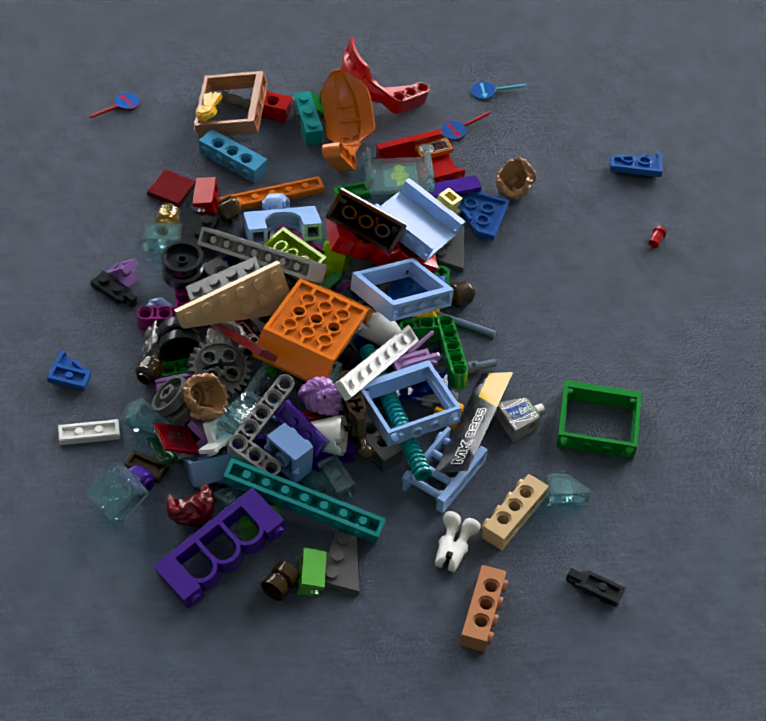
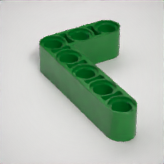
[400,316,468,390]

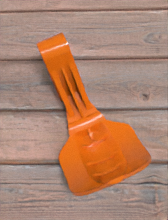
[321,69,375,173]

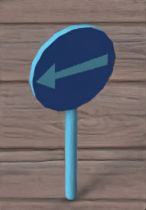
[471,81,526,100]

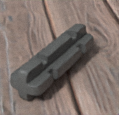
[221,90,251,109]

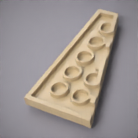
[174,261,290,329]

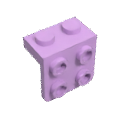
[392,348,440,372]

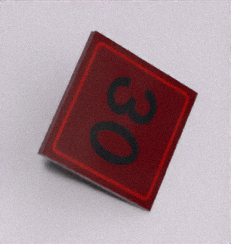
[152,422,200,455]

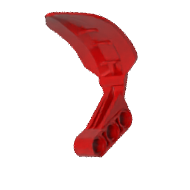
[340,37,430,114]

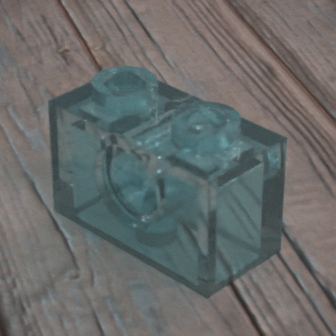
[143,223,182,252]

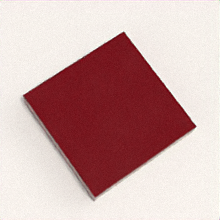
[147,169,196,207]

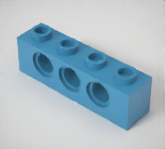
[199,129,267,183]

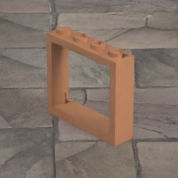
[193,71,268,137]

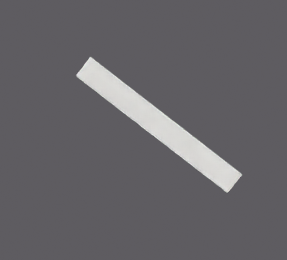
[335,325,419,401]

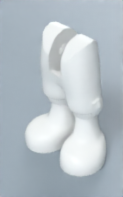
[435,511,481,572]

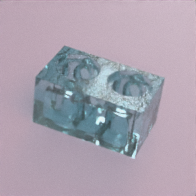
[218,390,260,435]

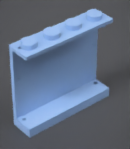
[375,178,465,262]

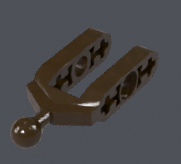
[338,370,374,460]

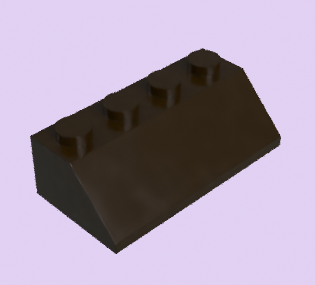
[325,188,408,254]

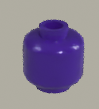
[123,465,154,495]

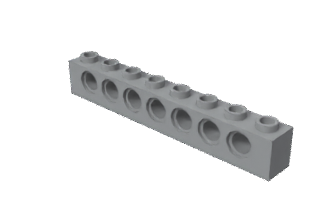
[197,227,327,283]

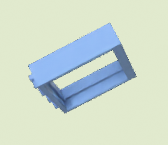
[350,258,454,322]
[361,360,461,447]

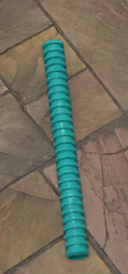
[359,344,432,481]

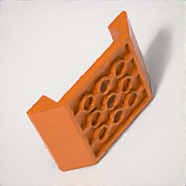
[252,278,375,382]

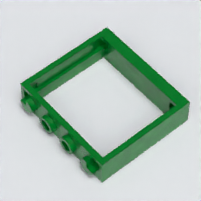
[556,380,642,459]

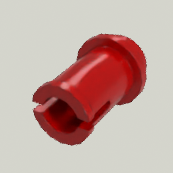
[648,226,667,248]

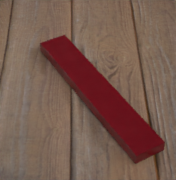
[211,323,278,363]

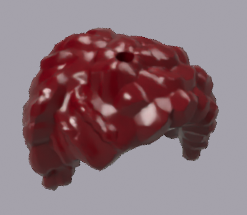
[166,484,215,527]

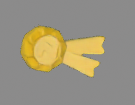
[195,92,222,120]

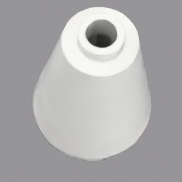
[356,309,401,346]
[311,415,348,456]

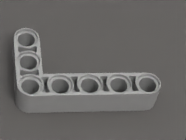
[227,374,294,476]

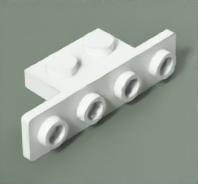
[198,408,250,456]

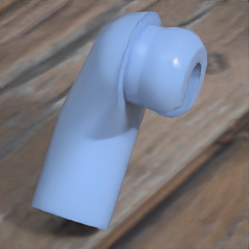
[146,297,173,306]

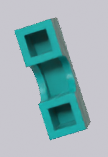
[292,91,323,146]

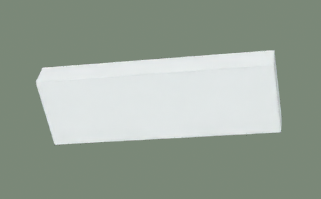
[58,419,120,445]

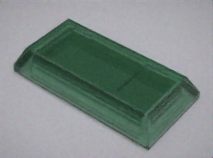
[146,436,179,466]

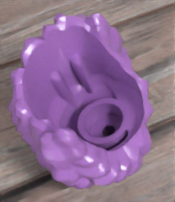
[297,376,344,417]

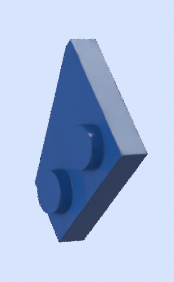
[47,350,91,391]

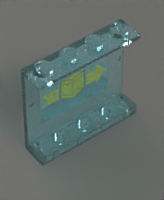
[363,144,435,195]

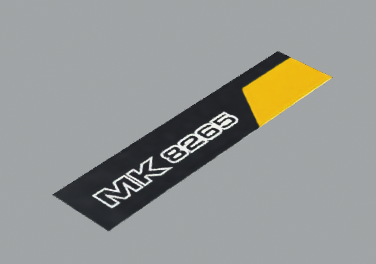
[435,372,513,471]

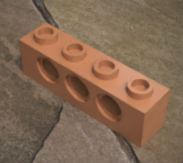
[460,565,509,652]

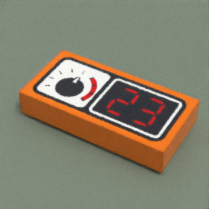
[415,138,453,161]

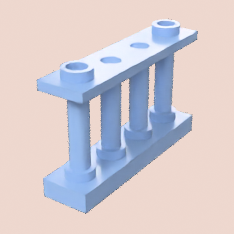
[402,426,488,514]

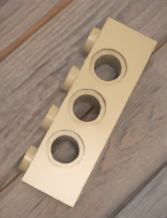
[481,474,549,550]

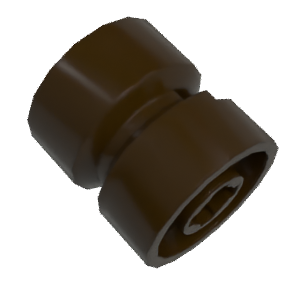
[261,561,300,601]

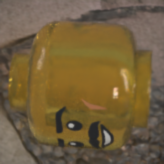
[155,203,181,231]

